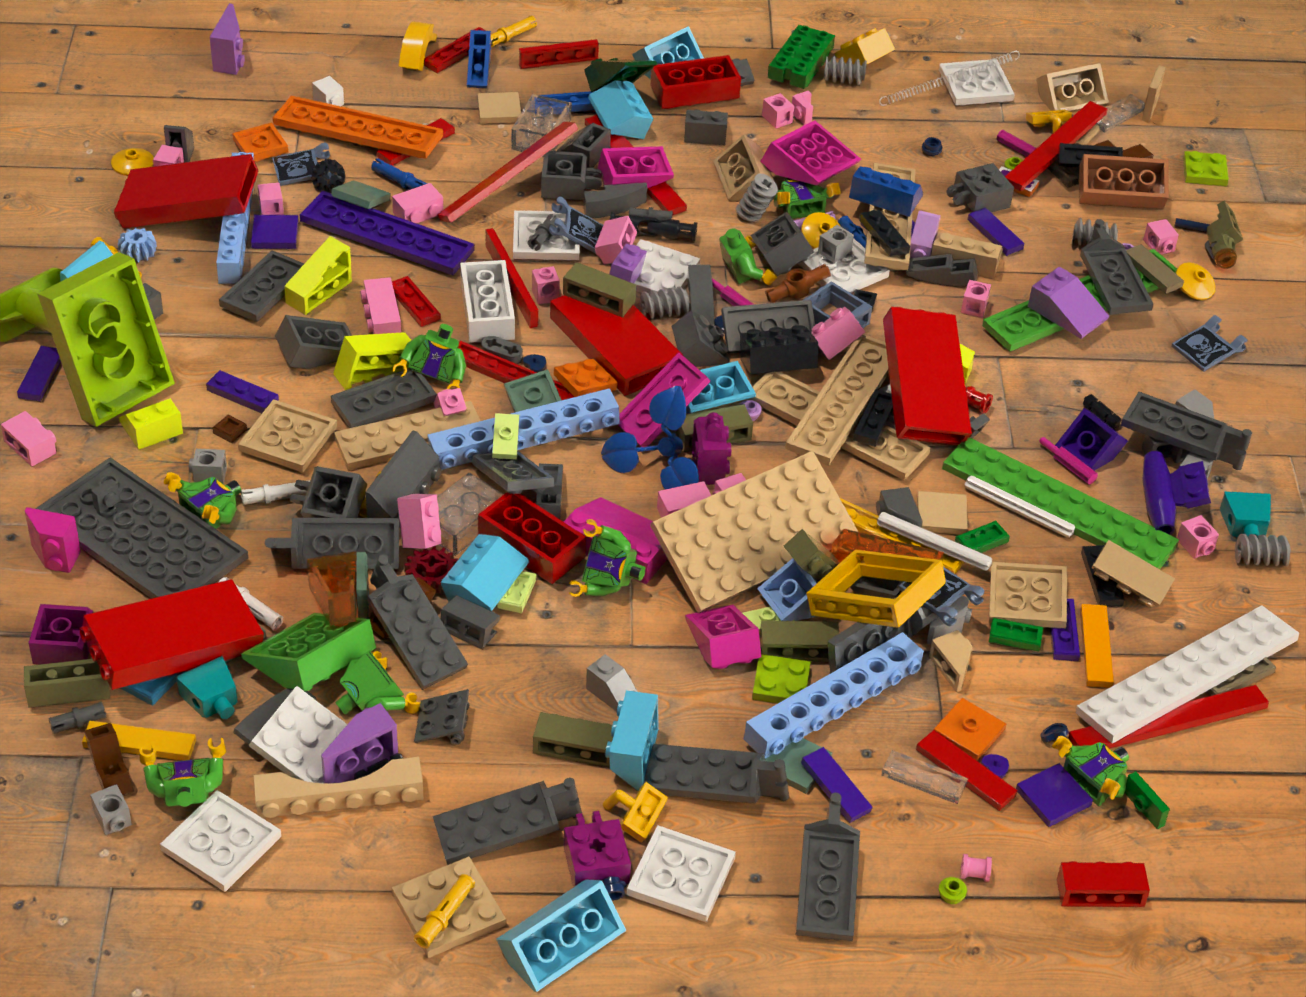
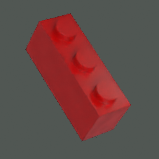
[1057,861,1150,907]

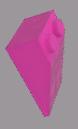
[598,146,674,188]
[685,605,761,669]

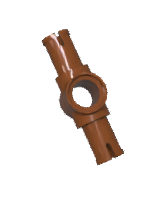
[765,263,831,303]

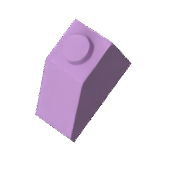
[910,210,940,258]

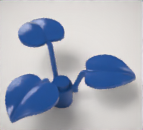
[601,386,699,490]

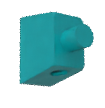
[1220,491,1271,538]
[176,656,238,719]

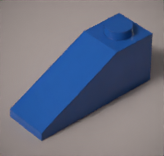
[467,30,492,88]

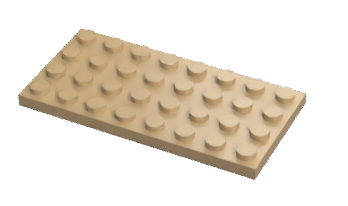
[650,451,861,613]

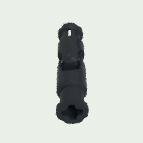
[610,212,698,242]

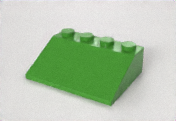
[241,613,376,692]

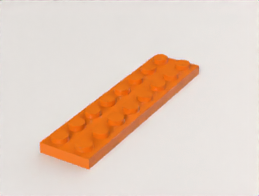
[273,96,443,159]

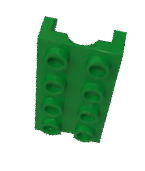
[767,25,835,89]

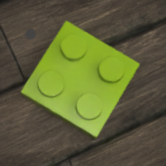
[1183,151,1229,187]
[752,654,811,703]

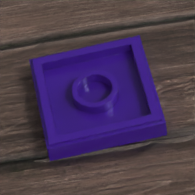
[251,215,299,249]
[1016,763,1093,827]

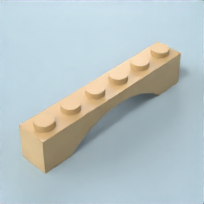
[253,757,423,818]

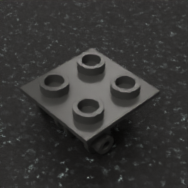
[414,689,470,745]

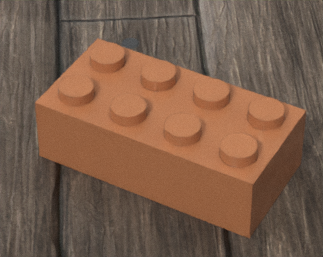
[1079,154,1169,209]

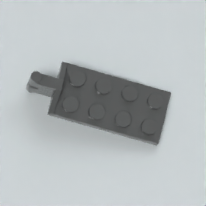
[1080,219,1153,315]
[1121,392,1252,470]
[265,518,399,569]
[367,555,468,690]
[828,596,939,674]
[643,744,789,804]
[433,778,582,865]
[796,792,860,941]

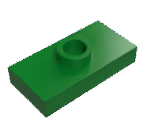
[955,521,1010,553]
[988,618,1043,652]
[1125,771,1170,830]

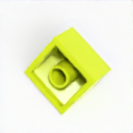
[119,398,183,450]

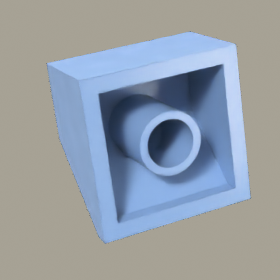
[757,558,819,621]

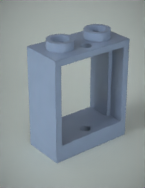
[803,281,872,328]

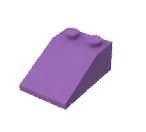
[210,3,245,75]
[1028,267,1109,339]
[321,703,398,784]

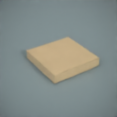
[1142,66,1166,122]
[477,92,522,124]
[917,491,968,535]

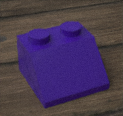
[1055,408,1128,471]

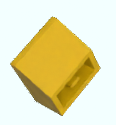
[834,28,895,65]

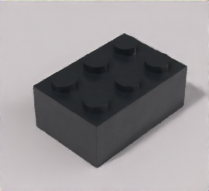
[740,325,818,374]

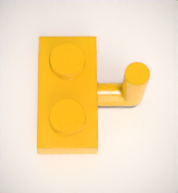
[1026,109,1072,133]
[603,782,668,843]

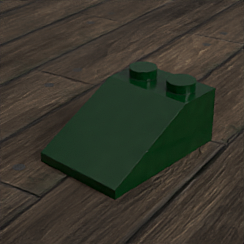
[584,58,657,92]

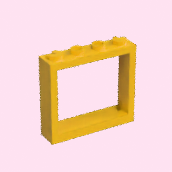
[806,550,946,628]

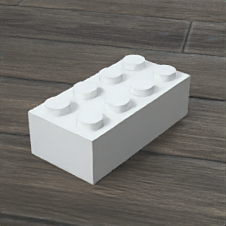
[460,260,515,343]

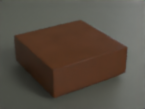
[212,414,247,443]

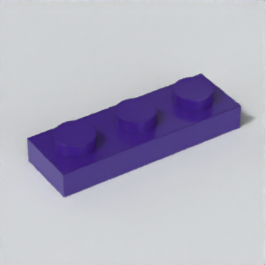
[206,370,279,414]

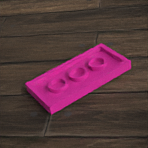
[617,353,711,447]

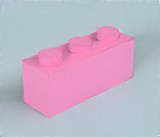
[360,277,401,334]

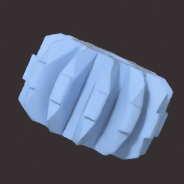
[118,227,157,263]

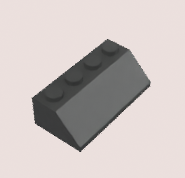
[366,430,442,529]

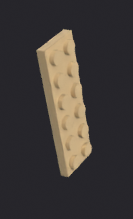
[334,401,481,470]

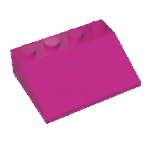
[760,120,861,185]
[564,497,668,584]

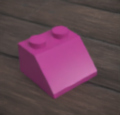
[25,507,81,573]

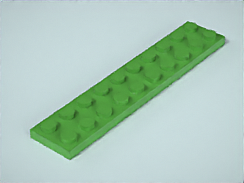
[982,249,1177,352]
[942,437,1179,569]

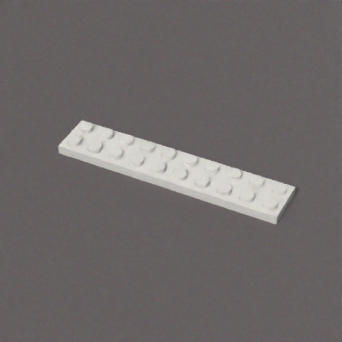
[1076,605,1299,743]

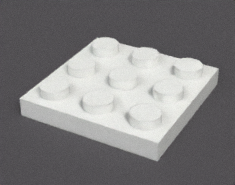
[939,59,1014,106]
[513,210,579,261]
[797,238,890,293]
[634,239,700,294]
[249,686,348,784]
[160,790,281,892]
[627,825,736,922]

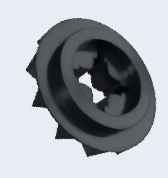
[311,158,346,193]

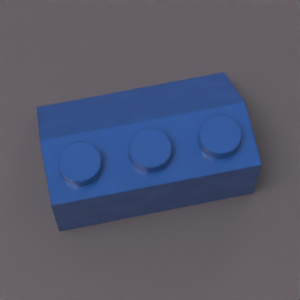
[849,166,923,217]

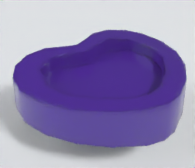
[981,754,1009,779]

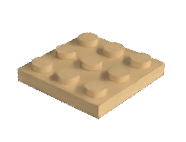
[238,399,337,472]
[989,562,1067,628]
[392,857,506,958]

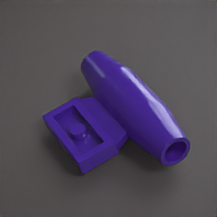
[1142,451,1211,535]

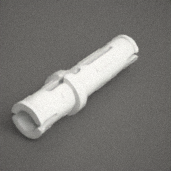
[241,480,310,505]
[219,577,284,630]

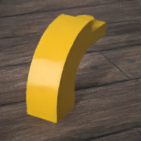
[399,21,437,71]

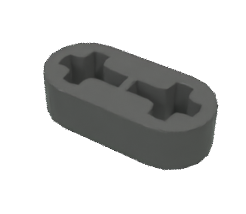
[482,336,523,364]

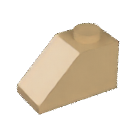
[929,630,972,692]

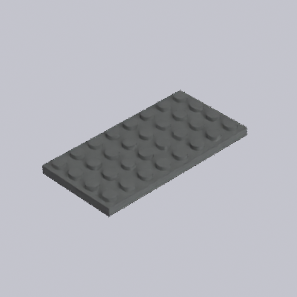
[35,457,249,598]

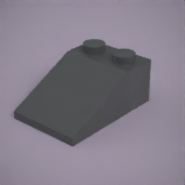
[751,212,814,276]
[275,315,352,369]

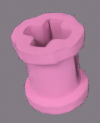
[960,854,992,882]

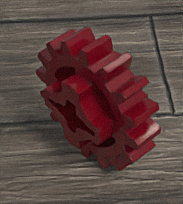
[404,546,458,593]

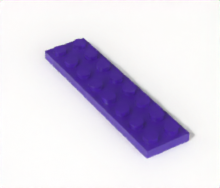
[300,191,475,275]

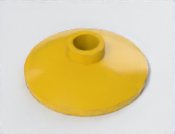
[111,148,154,176]
[801,212,840,249]
[1175,262,1215,300]

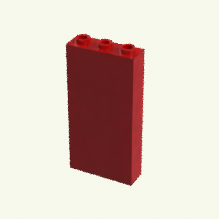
[114,154,259,228]
[550,295,683,396]
[883,307,972,445]
[80,579,264,690]

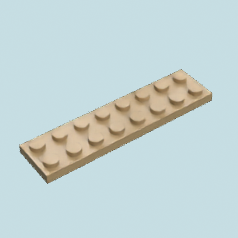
[864,163,916,270]
[785,334,889,465]
[747,372,930,481]

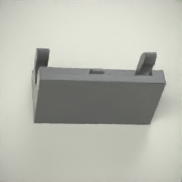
[440,595,500,649]

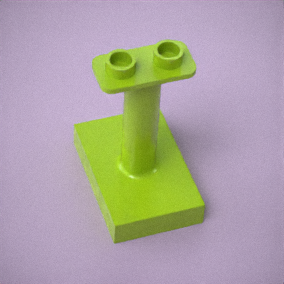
[0,252,175,427]

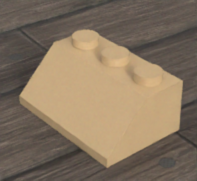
[1036,63,1109,111]
[713,134,774,201]
[931,232,1003,279]
[1092,540,1175,607]

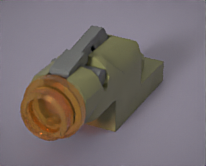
[1204,200,1243,269]

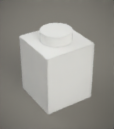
[312,76,344,106]

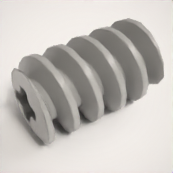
[824,56,867,85]
[736,174,778,222]
[1071,218,1118,246]
[640,286,689,319]
[1235,534,1290,566]

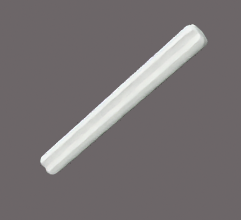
[965,476,1075,538]
[877,512,992,571]

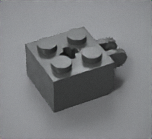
[541,151,603,200]
[946,163,1014,212]
[290,466,367,518]

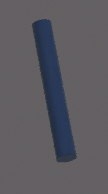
[1174,218,1210,232]

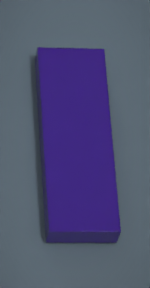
[968,208,1025,256]
[17,346,61,401]
[1050,598,1080,661]
[801,747,873,823]

